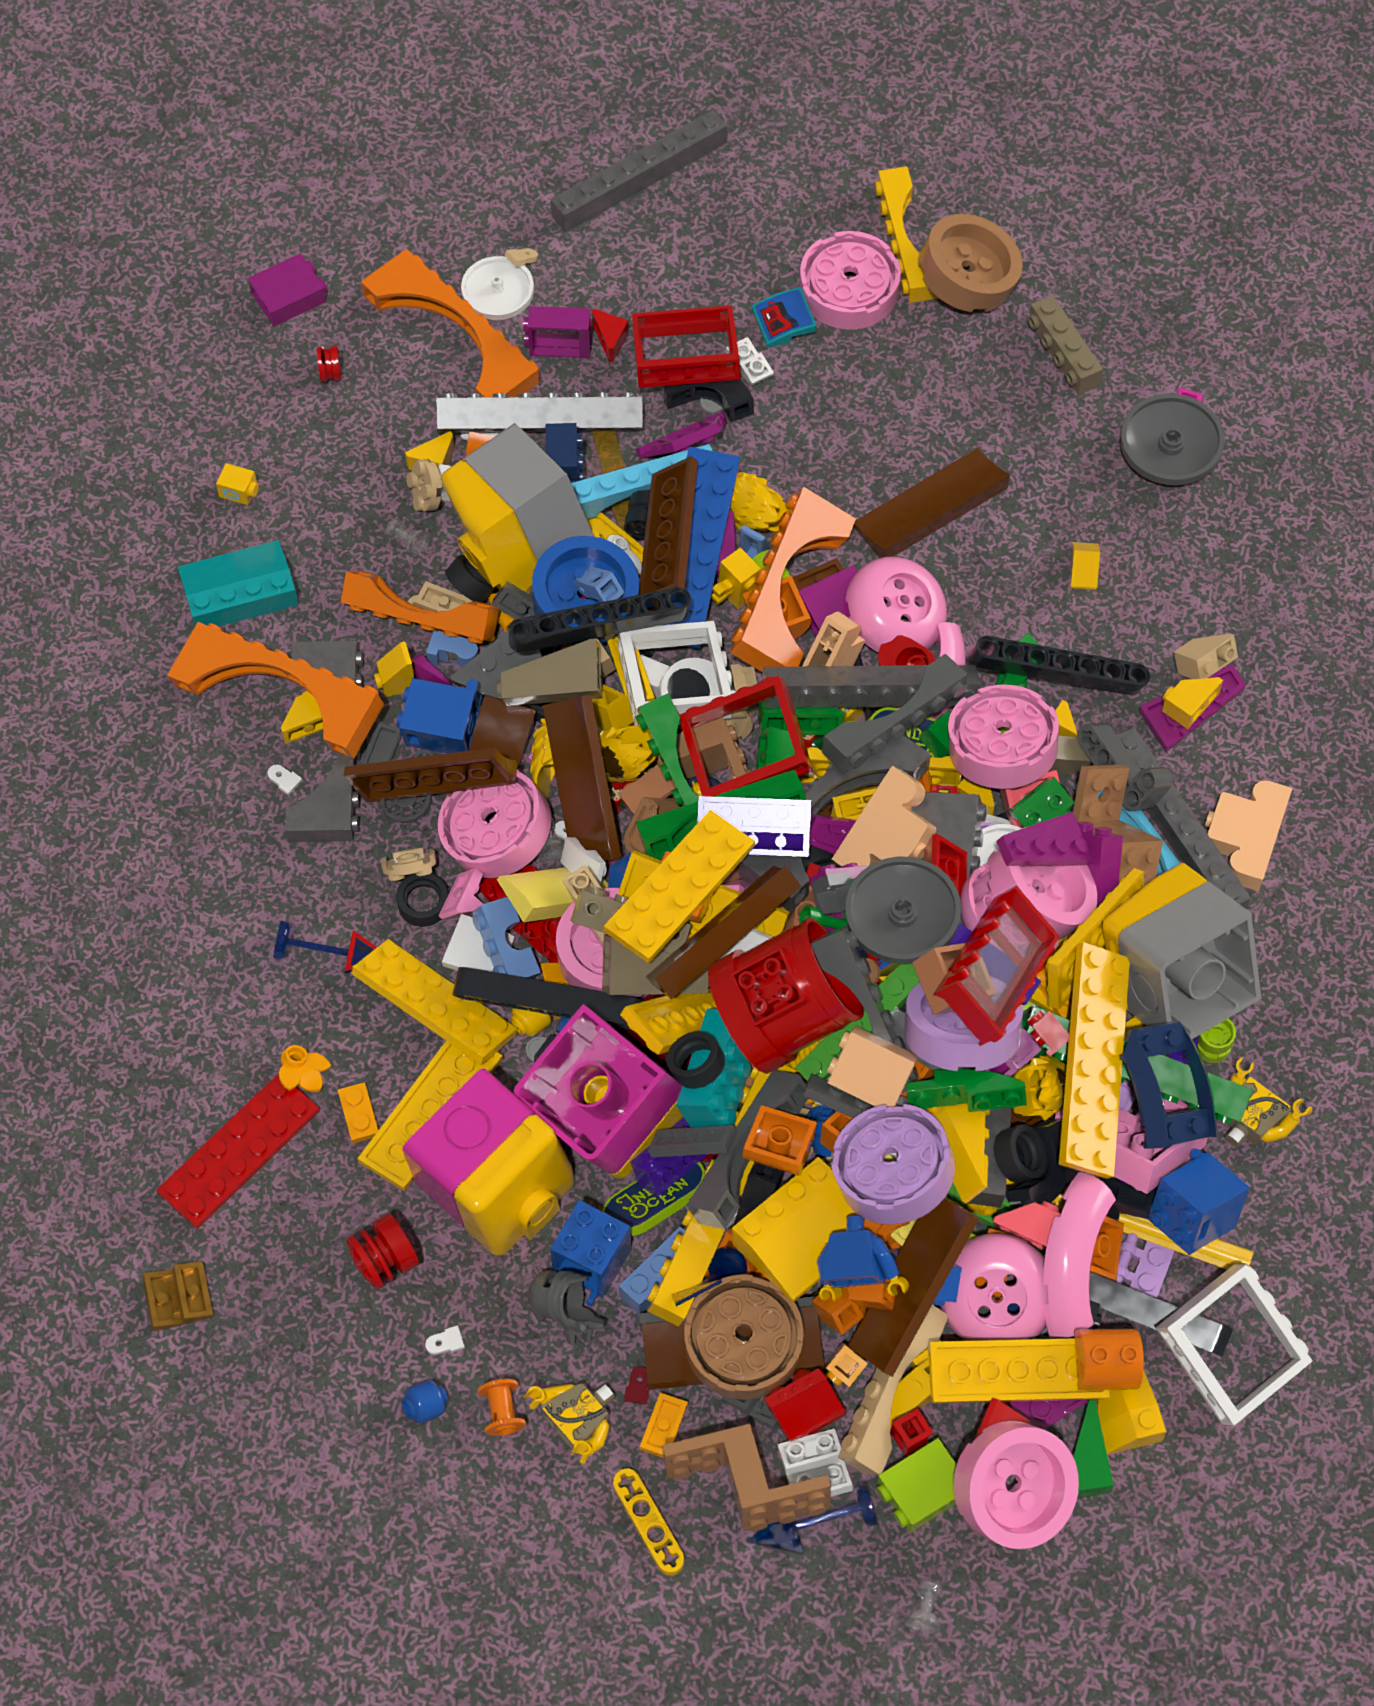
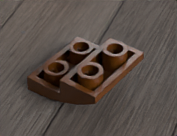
[469,694,537,764]

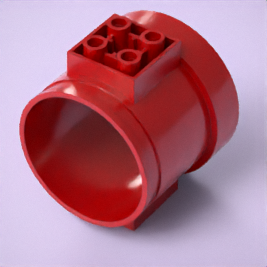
[708,918,864,1074]

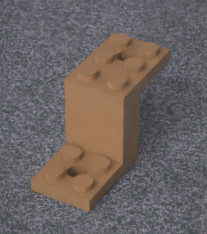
[644,694,751,779]
[1073,765,1163,886]
[662,1424,831,1531]

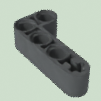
[1077,723,1173,811]

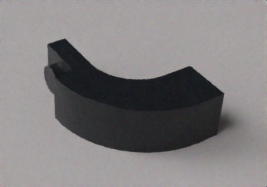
[663,380,754,422]
[1006,1118,1067,1205]
[1065,1166,1155,1220]

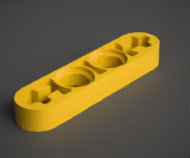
[613,1469,684,1576]

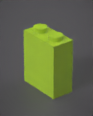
[876,1438,957,1533]

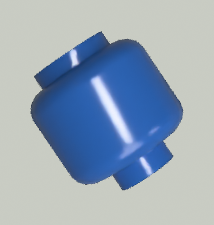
[401,1380,448,1424]

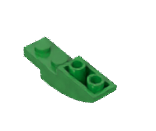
[906,1069,1027,1112]

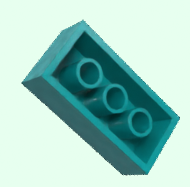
[676,1009,751,1128]

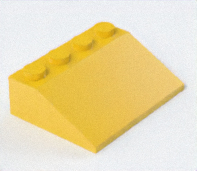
[732,1157,865,1302]

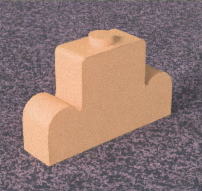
[802,611,865,666]
[832,766,937,866]
[1205,781,1292,891]

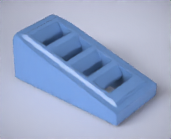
[740,525,770,559]

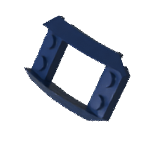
[1120,1021,1218,1149]

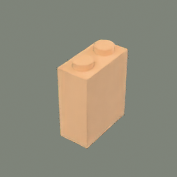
[827,1026,918,1107]

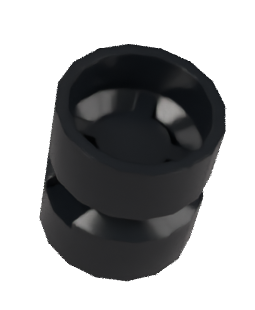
[624,490,650,540]

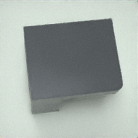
[811,872,852,915]

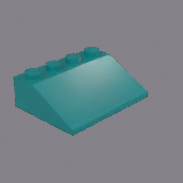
[178,540,298,627]

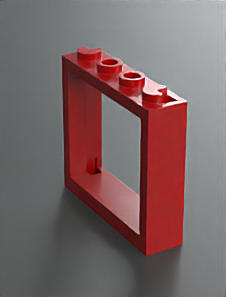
[632,305,740,388]
[679,675,814,797]

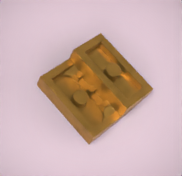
[142,1261,213,1331]

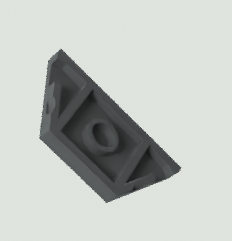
[450,614,541,699]

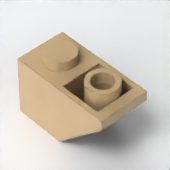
[1174,634,1238,679]

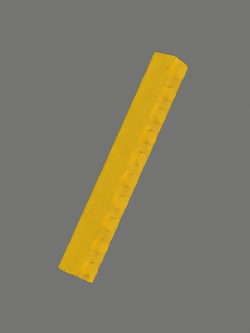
[646,1065,797,1327]

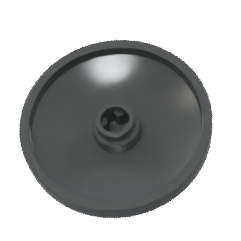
[1120,394,1225,485]
[845,856,961,964]

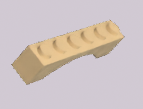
[838,1304,948,1475]

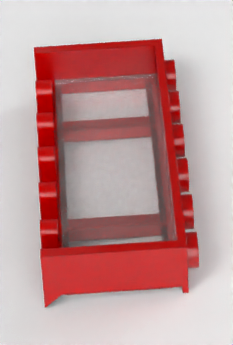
[933,885,1060,1046]

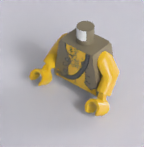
[1225,1057,1312,1147]
[523,1383,615,1464]

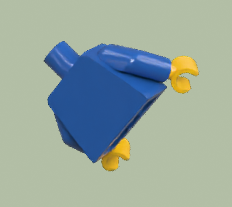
[817,1216,909,1302]

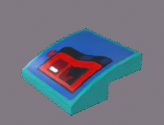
[751,287,817,348]

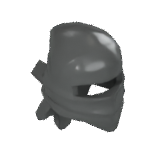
[528,1270,605,1346]

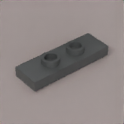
[803,1074,876,1118]
[648,1125,737,1157]

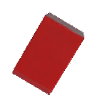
[591,309,629,363]

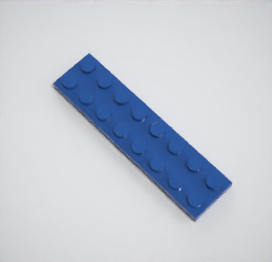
[658,447,740,649]

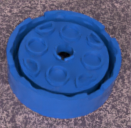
[532,536,639,644]

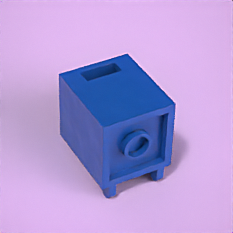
[397,678,482,754]
[1148,1149,1250,1255]
[550,1200,632,1307]

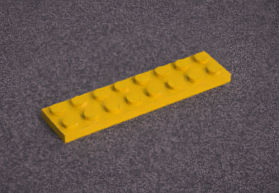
[1059,942,1130,1179]

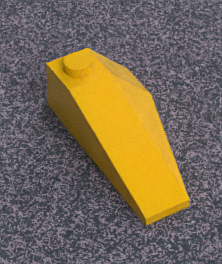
[923,1103,990,1204]
[1097,1369,1166,1455]

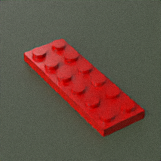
[156,1074,320,1230]

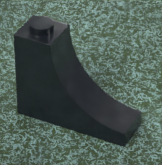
[733,1162,785,1227]

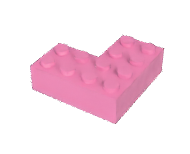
[1055,1099,1208,1194]

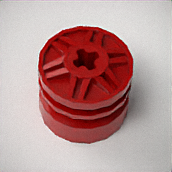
[345,1213,420,1290]

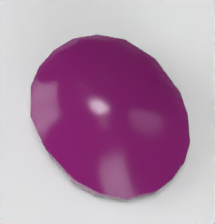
[411,653,451,686]

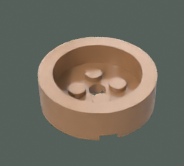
[918,214,1023,312]
[684,1275,803,1400]

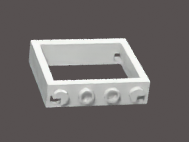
[618,621,735,726]
[1156,1264,1312,1426]

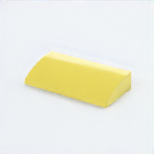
[497,867,608,922]

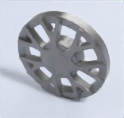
[380,795,431,823]

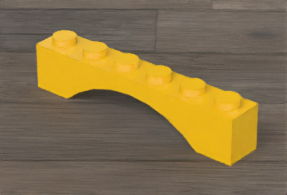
[874,167,938,303]

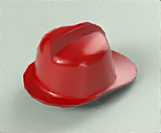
[878,635,936,666]

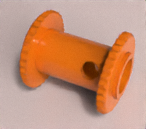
[477,1379,526,1436]

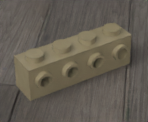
[1028,295,1103,395]
[570,885,691,954]

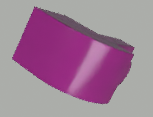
[982,1028,1043,1077]

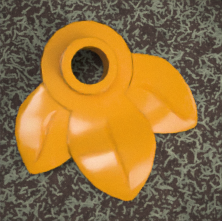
[278,1045,331,1092]

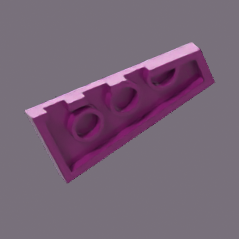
[996,812,1093,866]

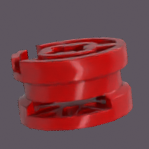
[317,345,341,382]

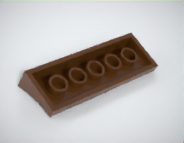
[853,448,1010,558]
[638,456,698,612]
[543,695,621,861]
[344,747,518,802]
[646,865,801,999]
[848,1197,979,1377]
[642,1306,825,1390]

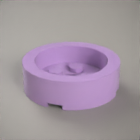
[904,977,1023,1071]
[832,1104,955,1224]

